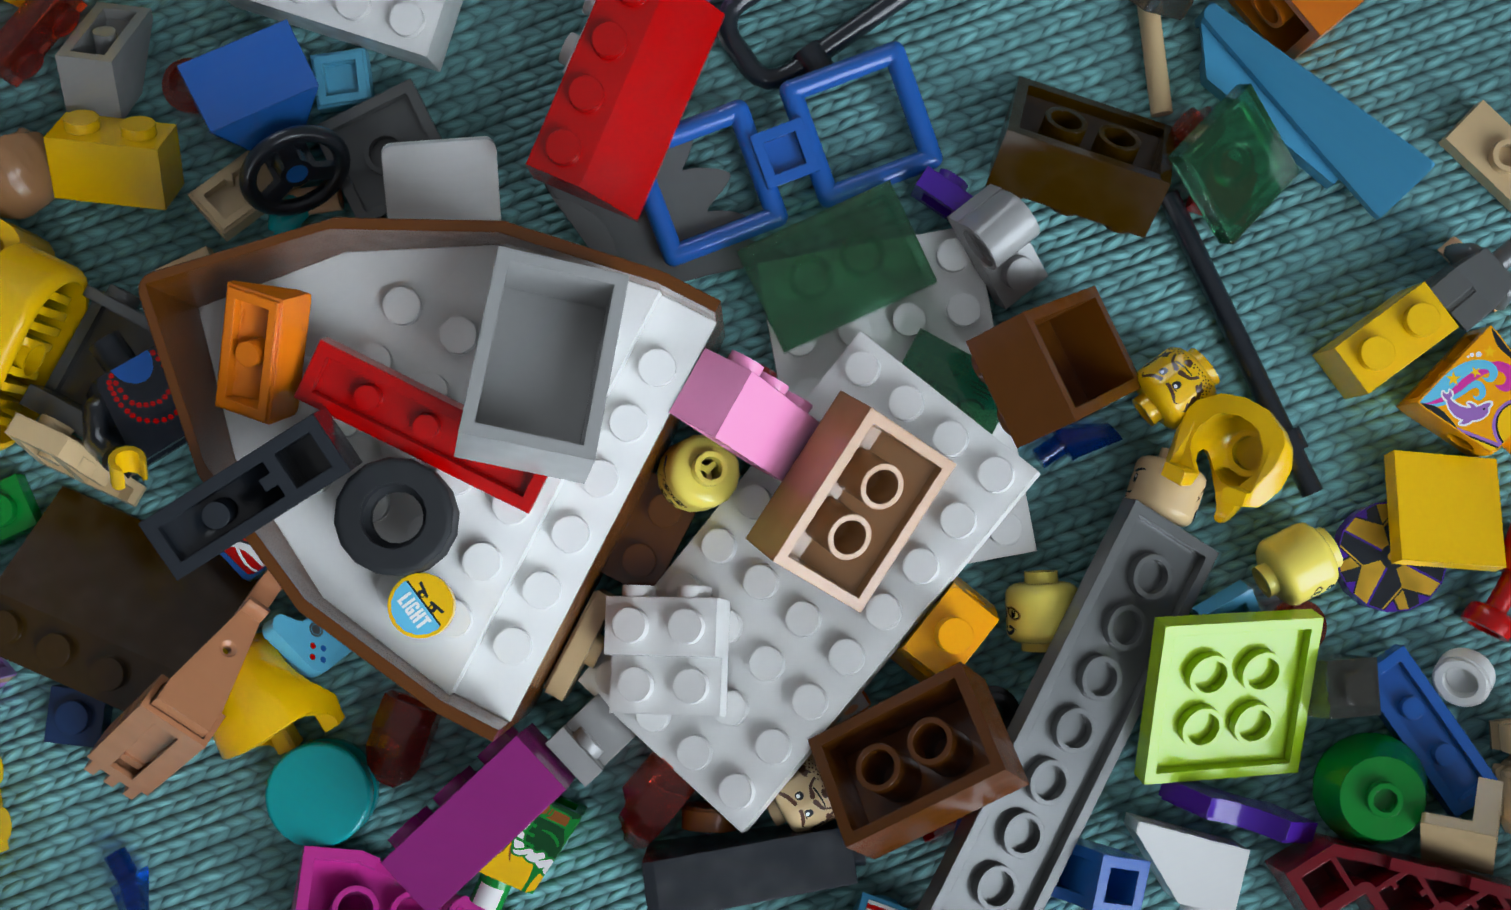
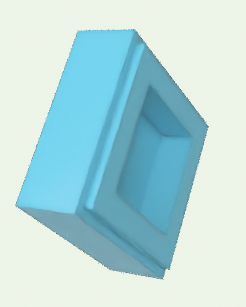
[310,48,375,114]

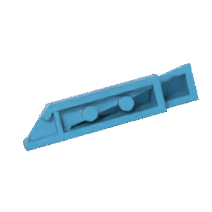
[1195,2,1435,220]

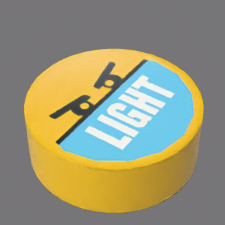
[387,573,456,638]

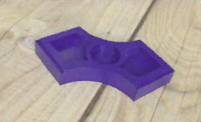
[1158,781,1318,844]

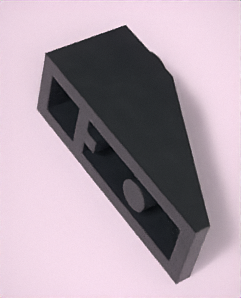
[138,408,363,581]

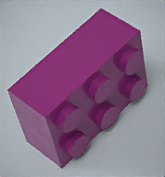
[381,723,576,910]

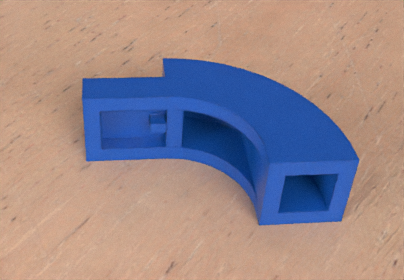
[954,817,1151,910]

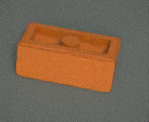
[215,280,312,425]

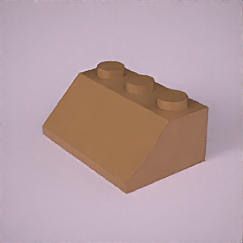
[745,390,957,613]

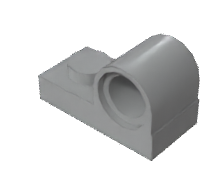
[947,184,1048,309]
[545,693,636,787]

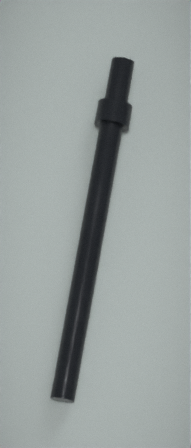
[1160,189,1323,498]

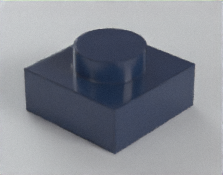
[44,684,113,747]

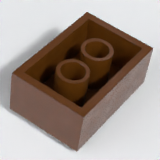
[808,662,1029,860]

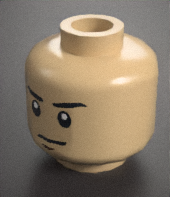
[1124,447,1206,527]

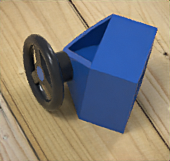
[177,19,351,216]

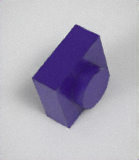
[910,166,974,221]

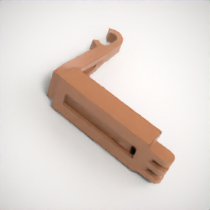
[84,569,282,800]

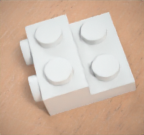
[604,585,730,717]

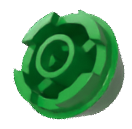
[1312,732,1428,845]

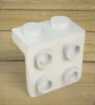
[381,136,501,221]

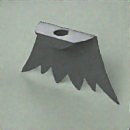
[544,140,791,282]

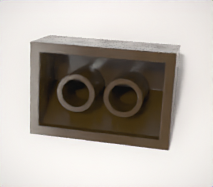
[986,76,1175,238]

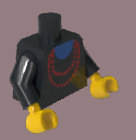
[82,331,187,490]

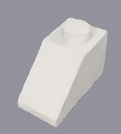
[1124,812,1250,910]

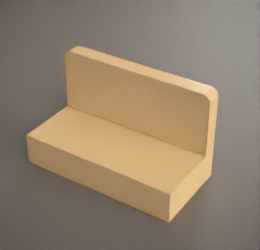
[1420,777,1504,875]

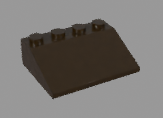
[0,486,260,711]

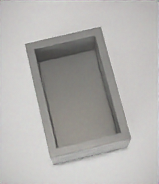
[454,246,629,484]

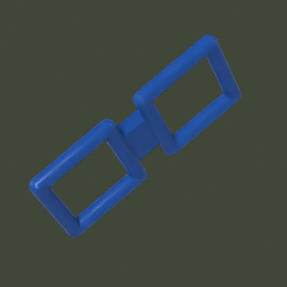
[644,41,943,267]

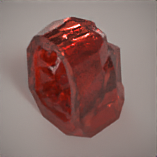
[366,690,441,788]
[618,751,695,849]

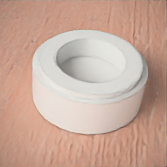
[1432,648,1496,707]

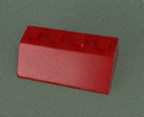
[526,0,725,222]

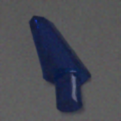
[1032,423,1123,468]
[104,847,149,910]

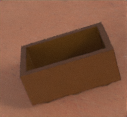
[966,285,1141,448]

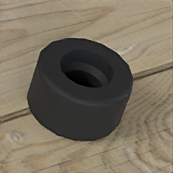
[334,457,460,577]

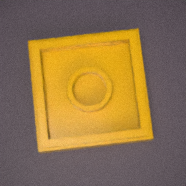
[1384,450,1506,572]

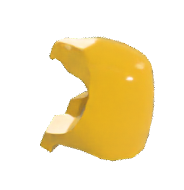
[1161,393,1293,523]
[213,632,345,759]

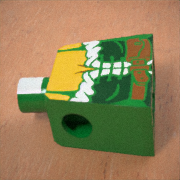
[469,795,587,910]

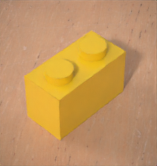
[43,110,185,210]
[1312,281,1459,399]

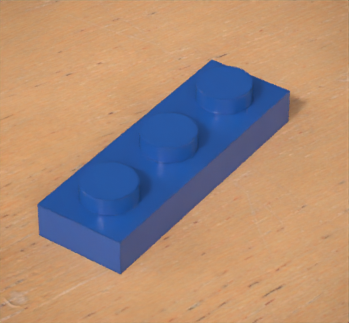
[1350,644,1498,818]

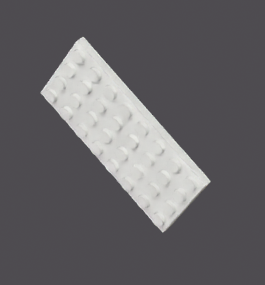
[578,331,1040,833]

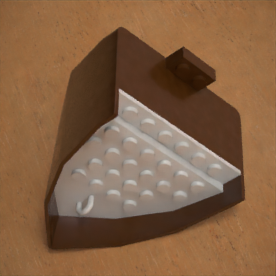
[138,217,725,742]

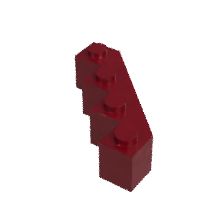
[1265,832,1511,910]

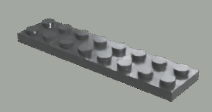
[917,498,1219,910]

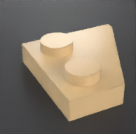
[4,413,147,507]

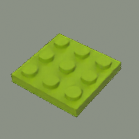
[1134,609,1324,785]

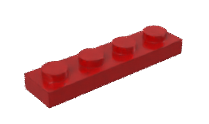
[294,337,549,514]

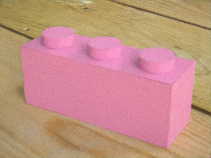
[669,348,820,482]

